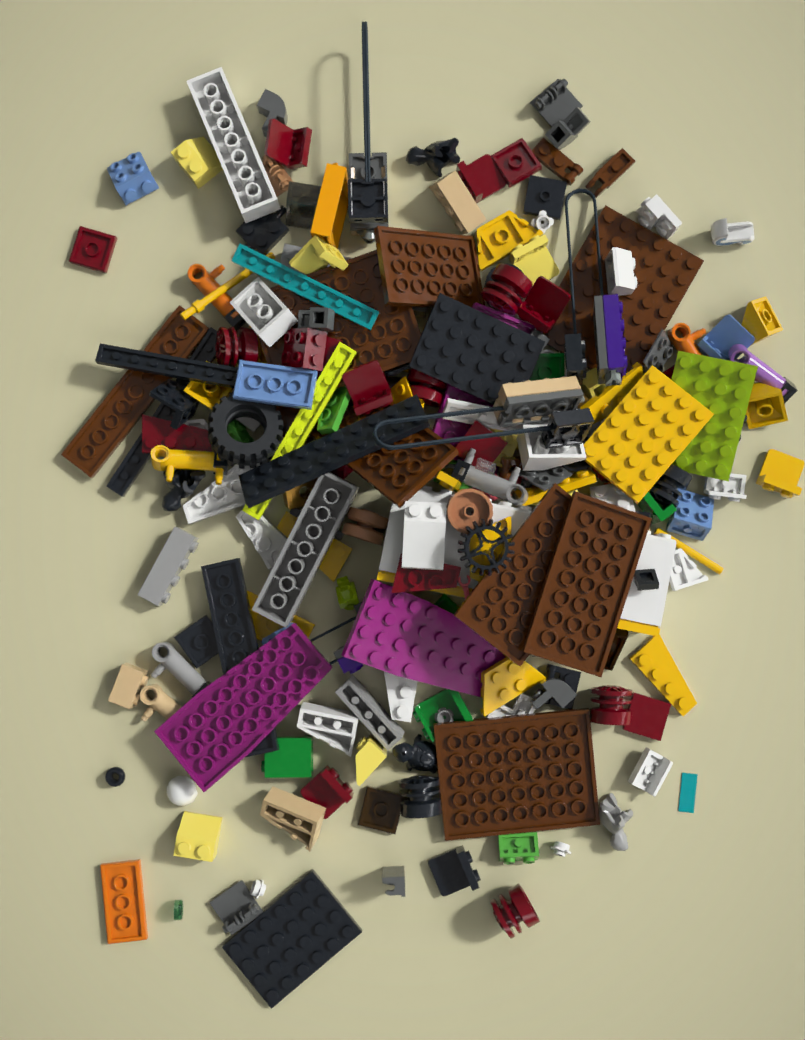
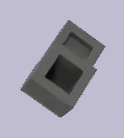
[257,89,288,137]
[545,107,591,149]
[298,307,335,333]
[530,678,577,709]

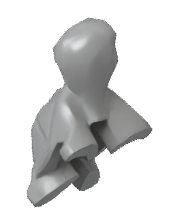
[599,793,633,851]

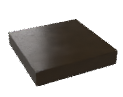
[358,786,405,834]

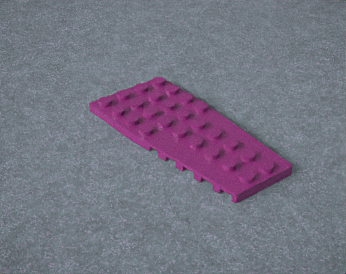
[341,579,506,698]
[154,623,333,792]

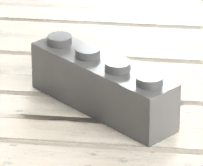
[138,527,199,606]
[335,675,405,750]

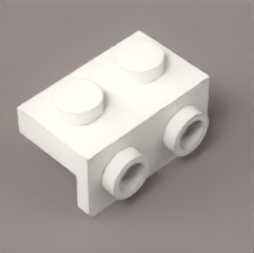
[703,473,747,502]
[628,747,673,797]

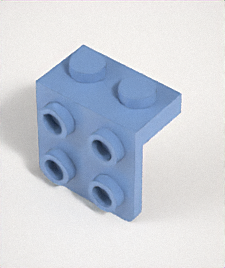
[107,152,159,205]
[697,314,755,361]

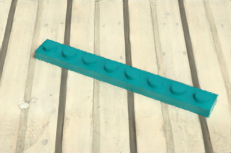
[231,243,379,330]

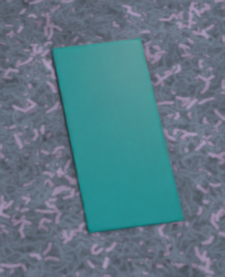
[678,772,698,813]

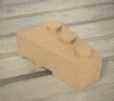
[429,170,486,234]
[260,786,326,852]

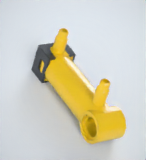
[151,445,228,485]

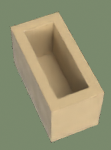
[108,663,149,709]

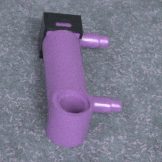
[728,344,798,404]

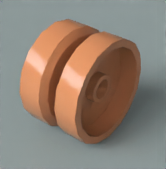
[446,488,493,535]
[341,507,389,546]

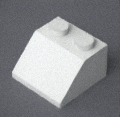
[605,247,637,296]

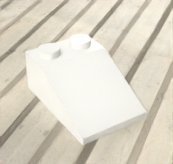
[229,277,298,347]
[517,425,586,471]
[402,501,447,570]

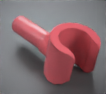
[458,575,471,599]

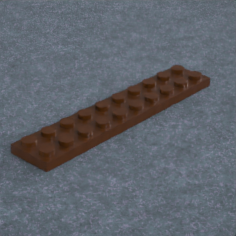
[61,305,210,478]

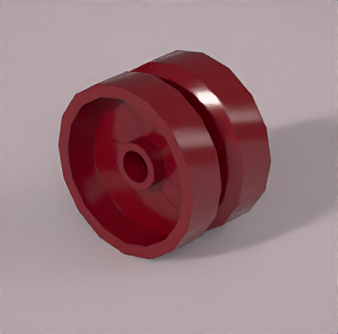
[407,369,447,407]

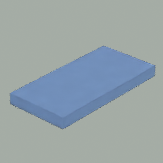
[233,360,318,410]

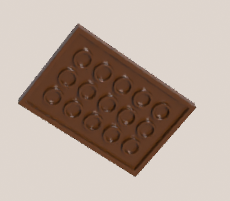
[374,226,485,308]

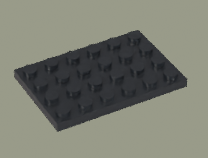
[408,293,545,405]
[222,869,362,1009]

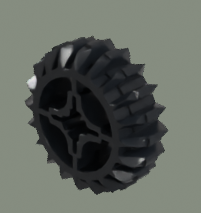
[457,519,515,576]

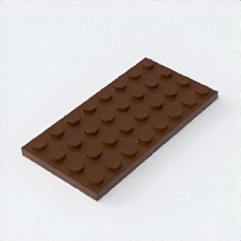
[309,398,459,508]
[454,483,572,667]
[522,491,652,677]

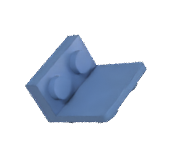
[666,489,714,541]

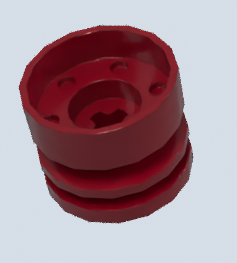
[480,263,533,315]
[215,327,258,367]
[590,685,632,725]
[490,884,540,939]

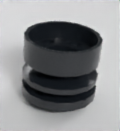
[648,464,692,508]
[399,775,442,818]

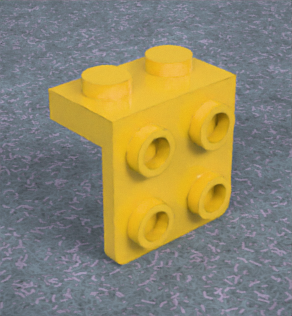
[756,449,805,498]

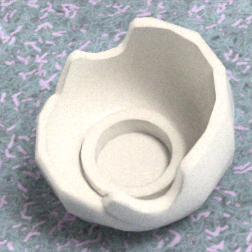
[167,776,198,806]

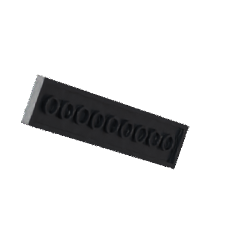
[238,394,430,508]
[201,558,280,757]

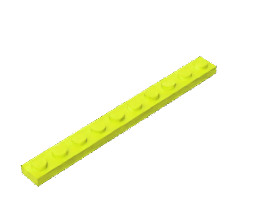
[242,342,357,520]

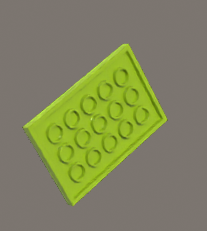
[671,351,758,482]

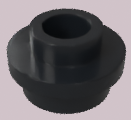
[105,767,126,787]

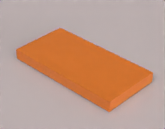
[100,859,148,944]

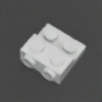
[636,194,682,240]

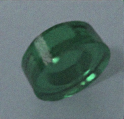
[174,900,183,920]

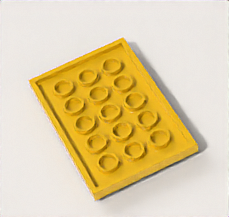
[584,365,714,504]

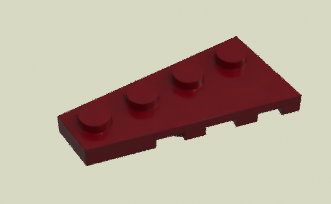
[142,414,213,453]

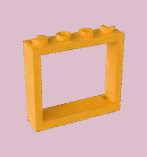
[310,163,348,249]

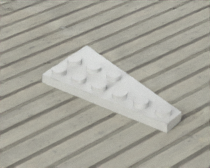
[183,441,282,524]

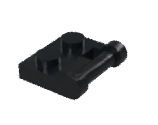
[543,664,581,710]

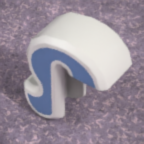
[711,218,754,246]

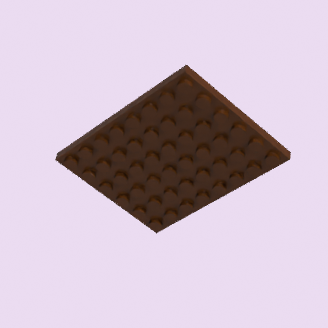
[543,205,704,373]
[257,249,421,407]
[433,708,600,841]

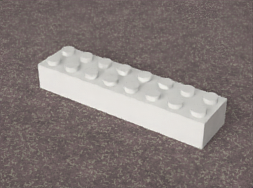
[186,67,281,223]

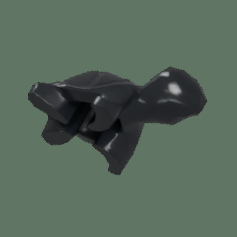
[406,138,460,177]
[162,469,206,512]
[392,734,438,774]

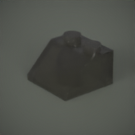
[285,181,321,230]

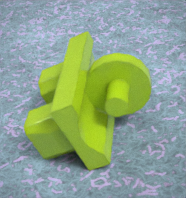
[335,576,359,610]

